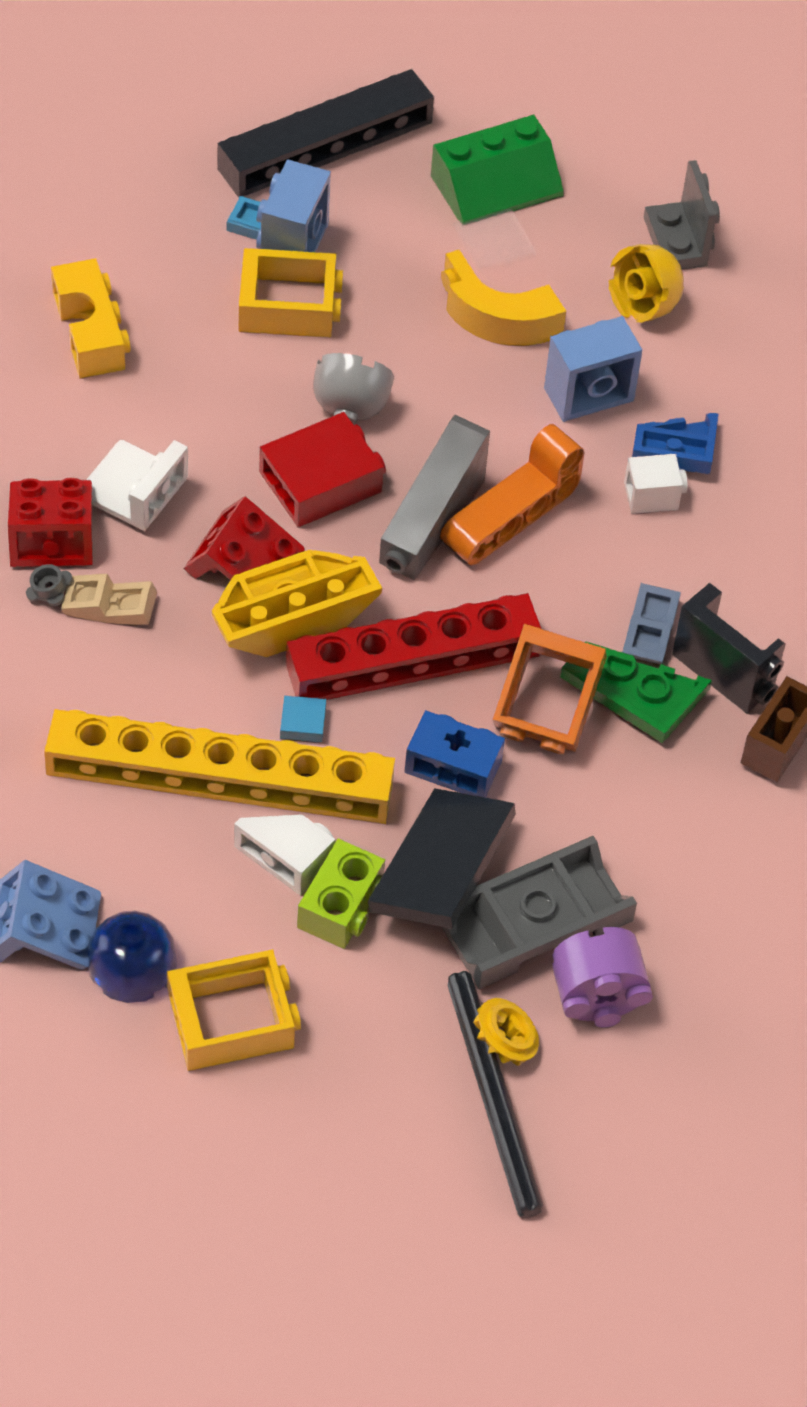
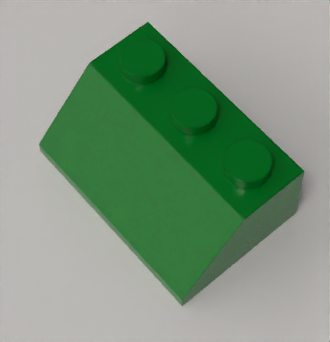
[431,114,564,227]

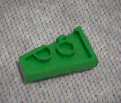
[560,641,712,743]

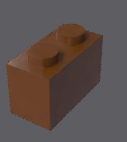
[740,676,807,783]

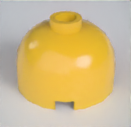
[609,244,684,323]

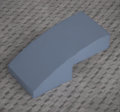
[622,583,681,665]

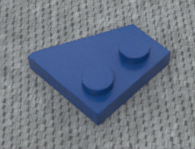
[632,413,719,474]

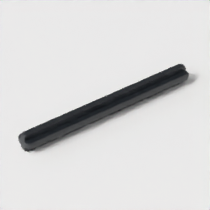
[447,971,543,1218]

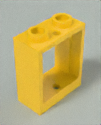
[238,248,343,337]
[167,949,301,1071]

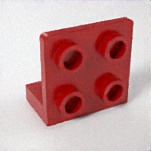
[8,478,93,567]
[183,496,305,580]

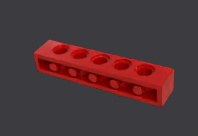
[286,593,542,700]

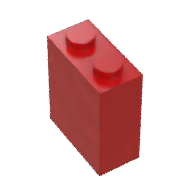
[259,412,386,528]

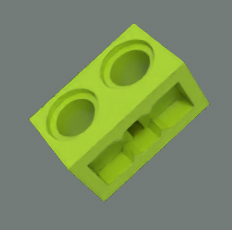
[297,838,385,949]

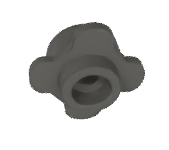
[26,564,73,606]

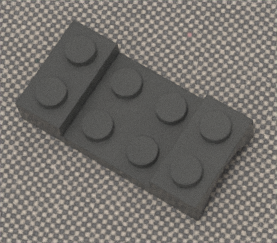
[442,836,637,989]

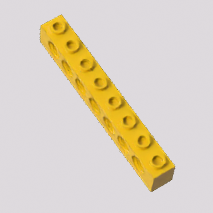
[44,709,395,824]

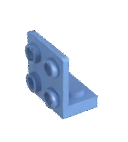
[0,860,101,970]

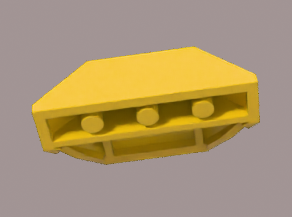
[212,550,383,657]

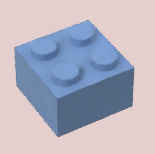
[256,159,331,252]
[544,316,643,422]

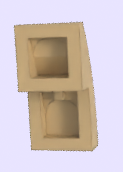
[61,573,157,625]

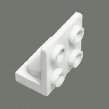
[86,440,188,531]

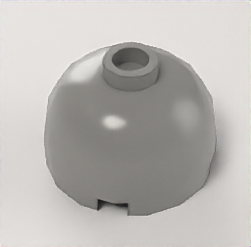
[313,353,395,425]

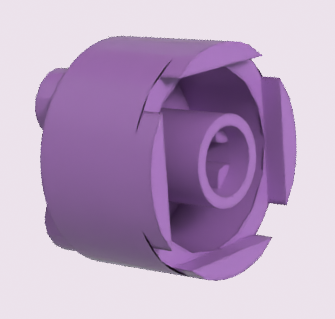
[552,927,653,1028]

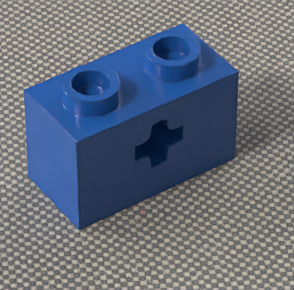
[404,710,505,798]

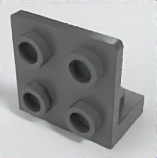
[643,160,720,270]

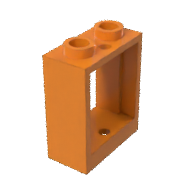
[492,624,607,755]

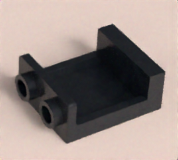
[672,583,786,714]

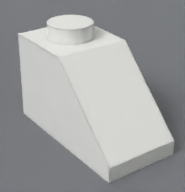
[234,814,336,896]

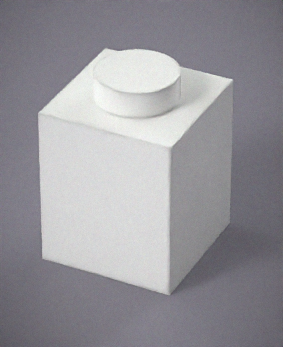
[624,454,687,514]

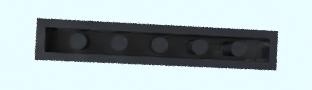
[217,69,434,198]

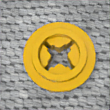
[473,998,539,1066]

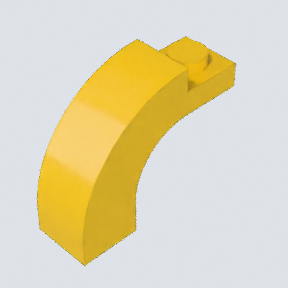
[441,249,566,346]

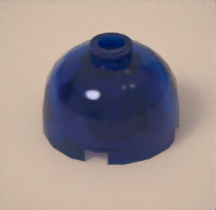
[87,910,177,1003]

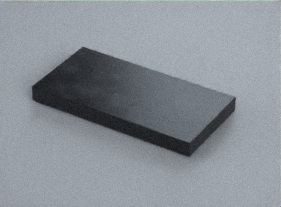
[368,788,516,929]

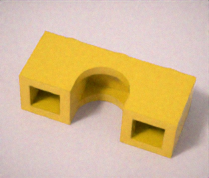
[51,258,131,379]

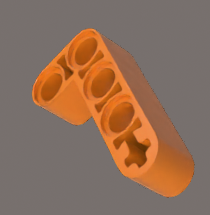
[440,424,585,565]

